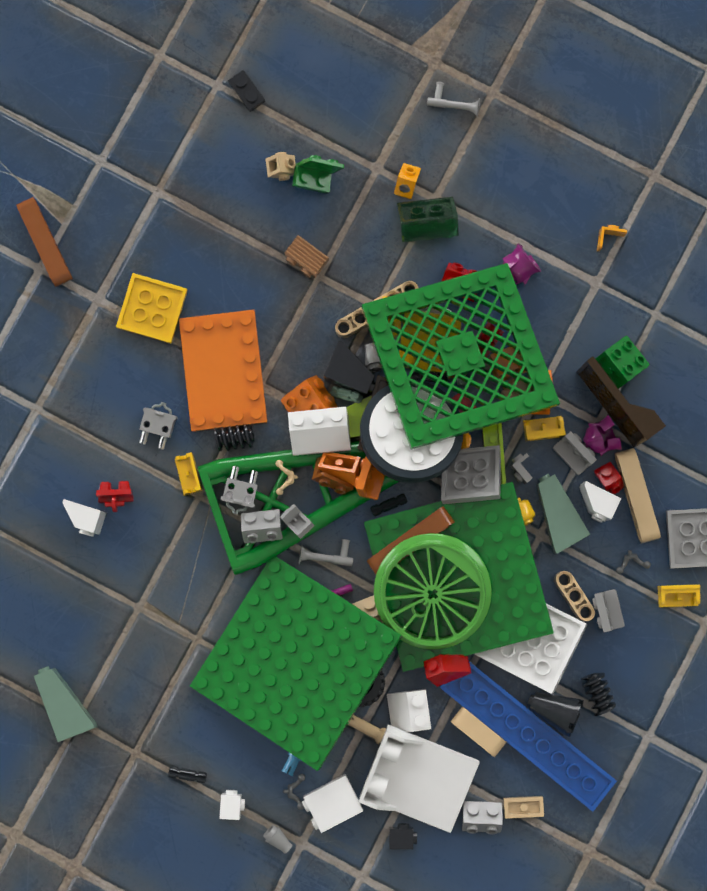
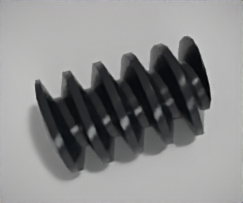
[214,423,255,451]
[581,673,616,716]

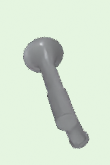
[427,82,480,118]
[299,539,353,567]

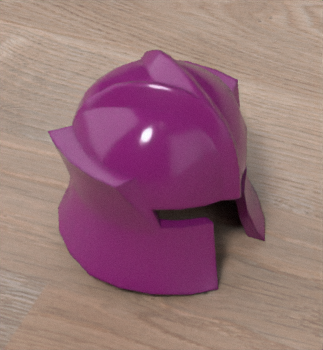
[502,243,541,285]
[583,415,622,456]

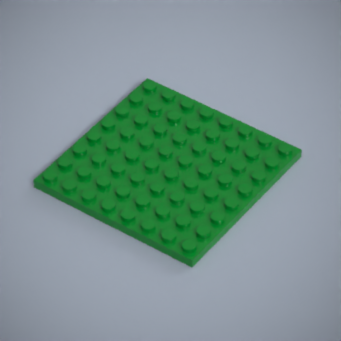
[364,482,554,672]
[190,557,402,771]

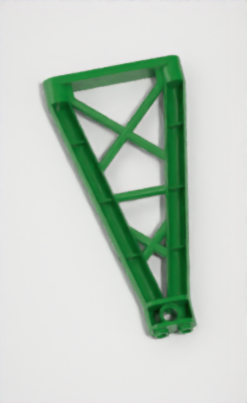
[198,440,400,575]

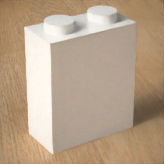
[302,774,363,833]

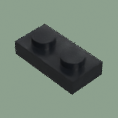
[228,70,265,112]

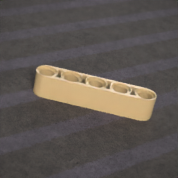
[335,281,418,339]
[615,448,661,544]

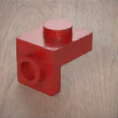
[594,461,624,494]

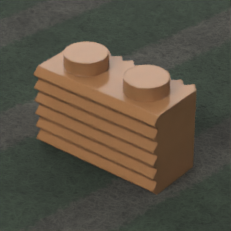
[285,235,329,278]

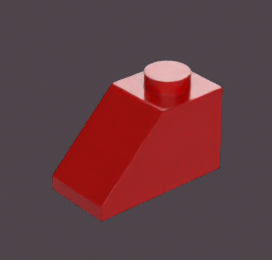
[423,654,471,687]

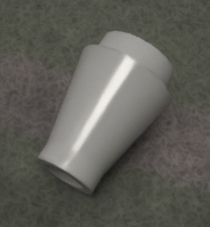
[365,343,383,373]
[263,825,292,854]

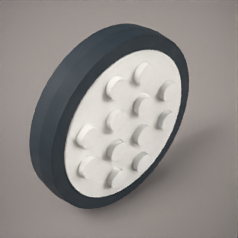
[360,380,463,483]

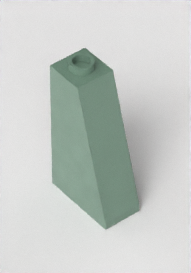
[536,474,590,554]
[34,666,98,742]

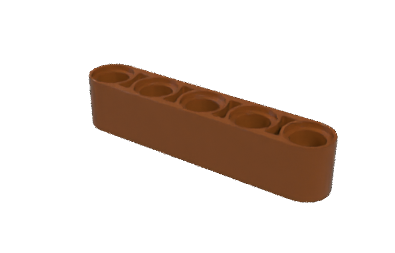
[16,197,73,287]
[366,506,455,574]

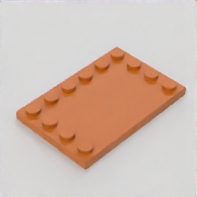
[179,310,268,432]

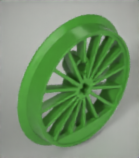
[374,533,492,649]

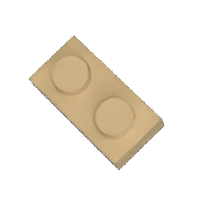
[503,796,544,819]

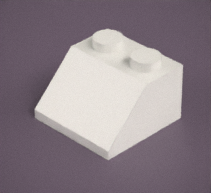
[579,481,621,523]
[63,499,106,537]
[387,689,431,732]

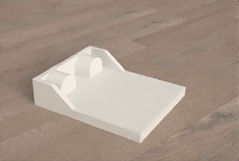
[475,604,587,695]
[358,725,479,833]

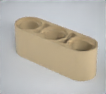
[554,571,595,621]
[450,706,506,757]

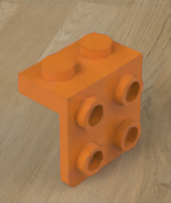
[281,375,338,412]

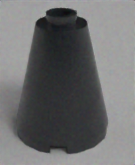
[527,692,584,737]

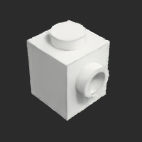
[220,790,245,820]

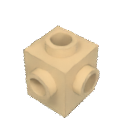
[265,152,296,181]

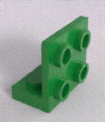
[292,155,344,194]
[595,336,650,389]

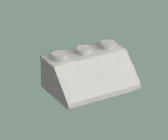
[288,407,351,456]

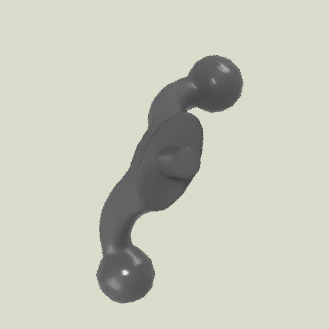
[616,550,651,574]
[283,774,305,810]

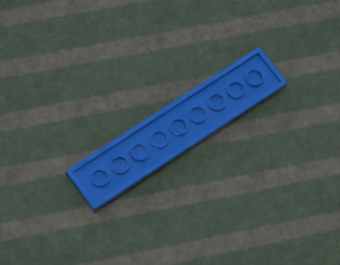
[440,662,617,812]

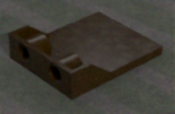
[576,356,666,448]

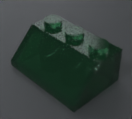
[397,196,459,242]

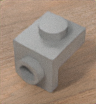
[510,453,532,484]
[280,504,315,539]

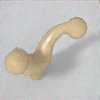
[275,460,298,495]

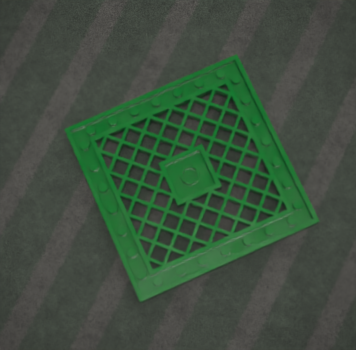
[361,263,560,450]

